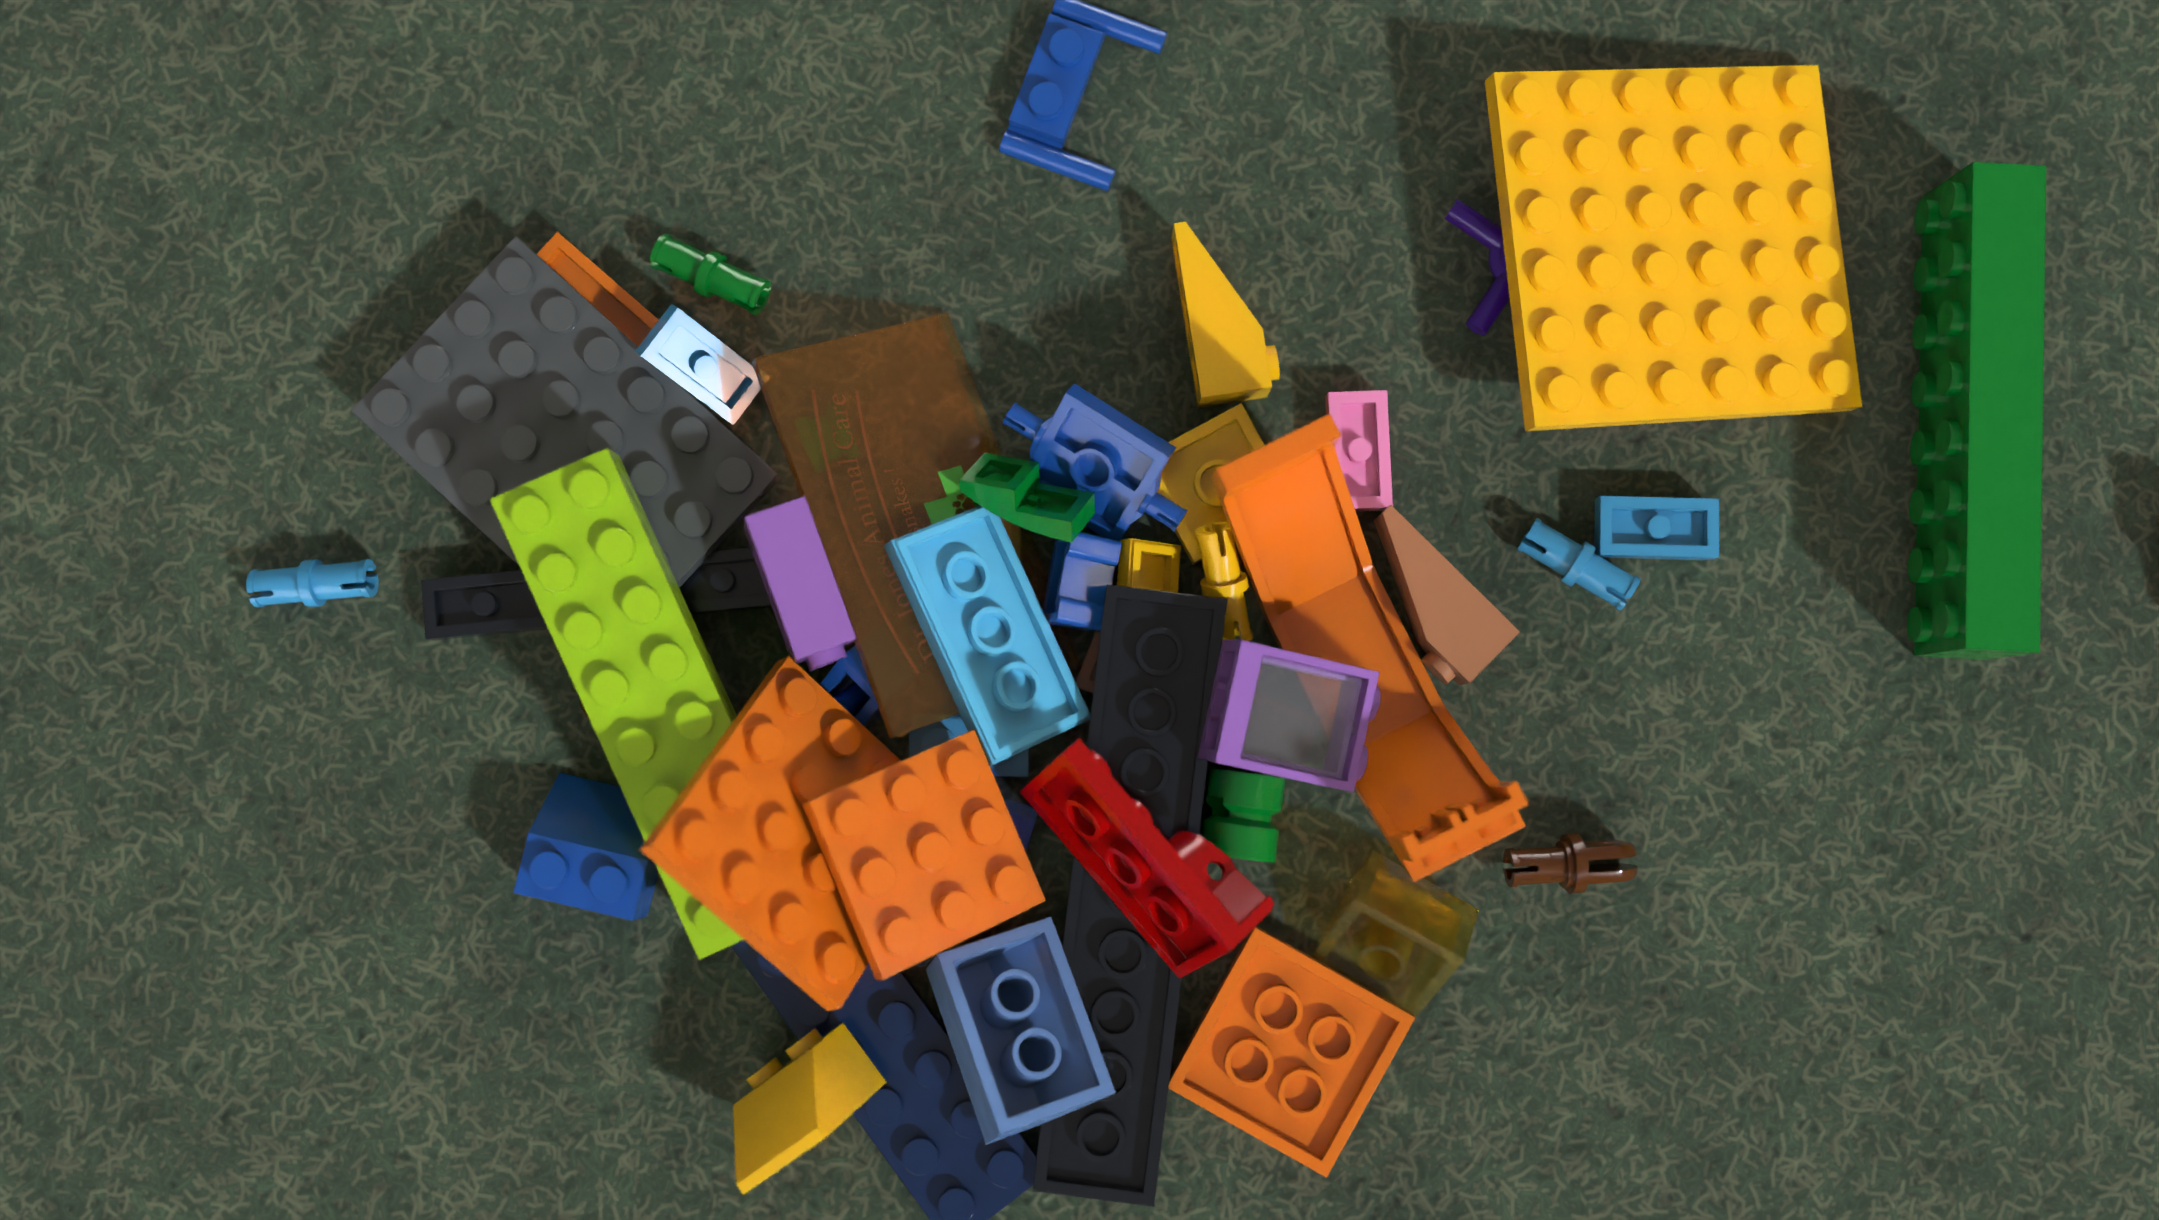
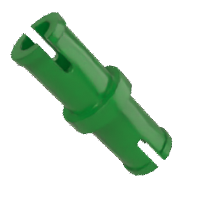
[650,233,771,316]

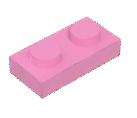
[1325,390,1393,512]

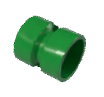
[1200,768,1286,863]

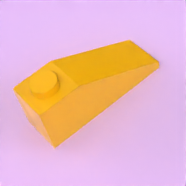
[1171,222,1280,408]

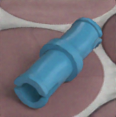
[1516,517,1641,611]
[246,559,379,608]

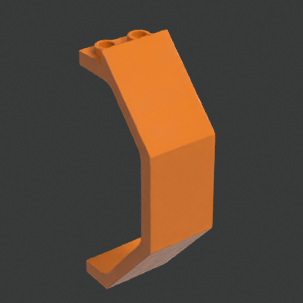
[1212,414,1529,882]

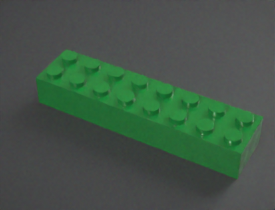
[1907,162,2046,660]

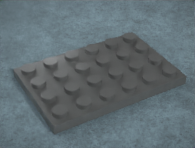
[350,236,781,588]

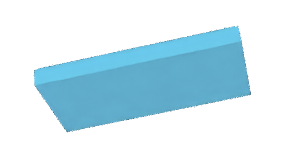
[884,506,1091,766]

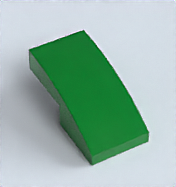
[959,453,1095,543]

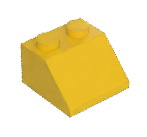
[733,1023,887,1195]

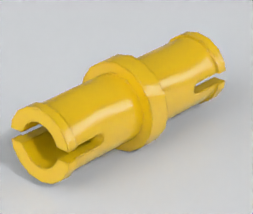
[1195,522,1253,642]

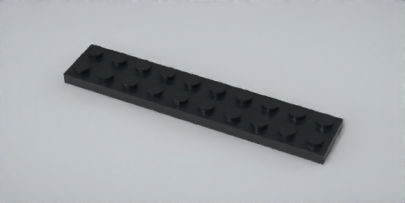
[1033,584,1227,1207]

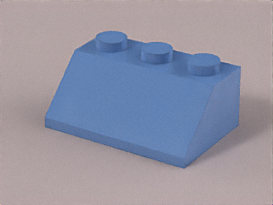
[926,917,1116,1145]

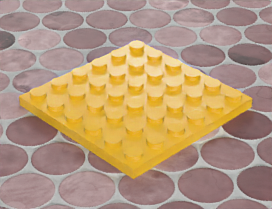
[1485,65,1863,431]

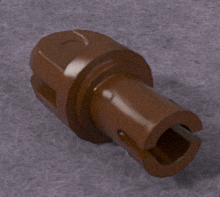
[1503,833,1638,894]

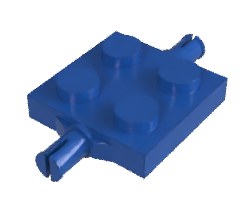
[1003,383,1188,541]

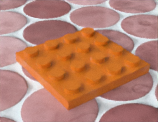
[639,656,901,1011]

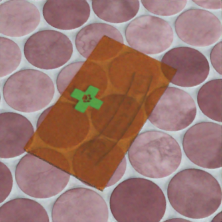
[752,313,1081,739]

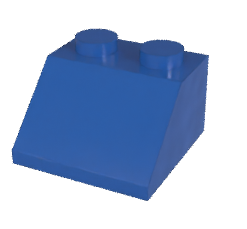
[513,773,659,921]

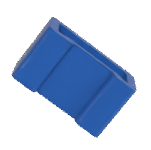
[1043,532,1121,633]

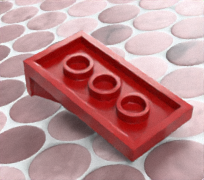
[1019,738,1274,979]

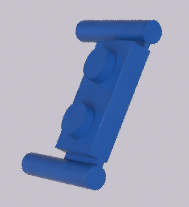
[999,0,1167,192]

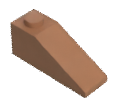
[1374,505,1520,686]

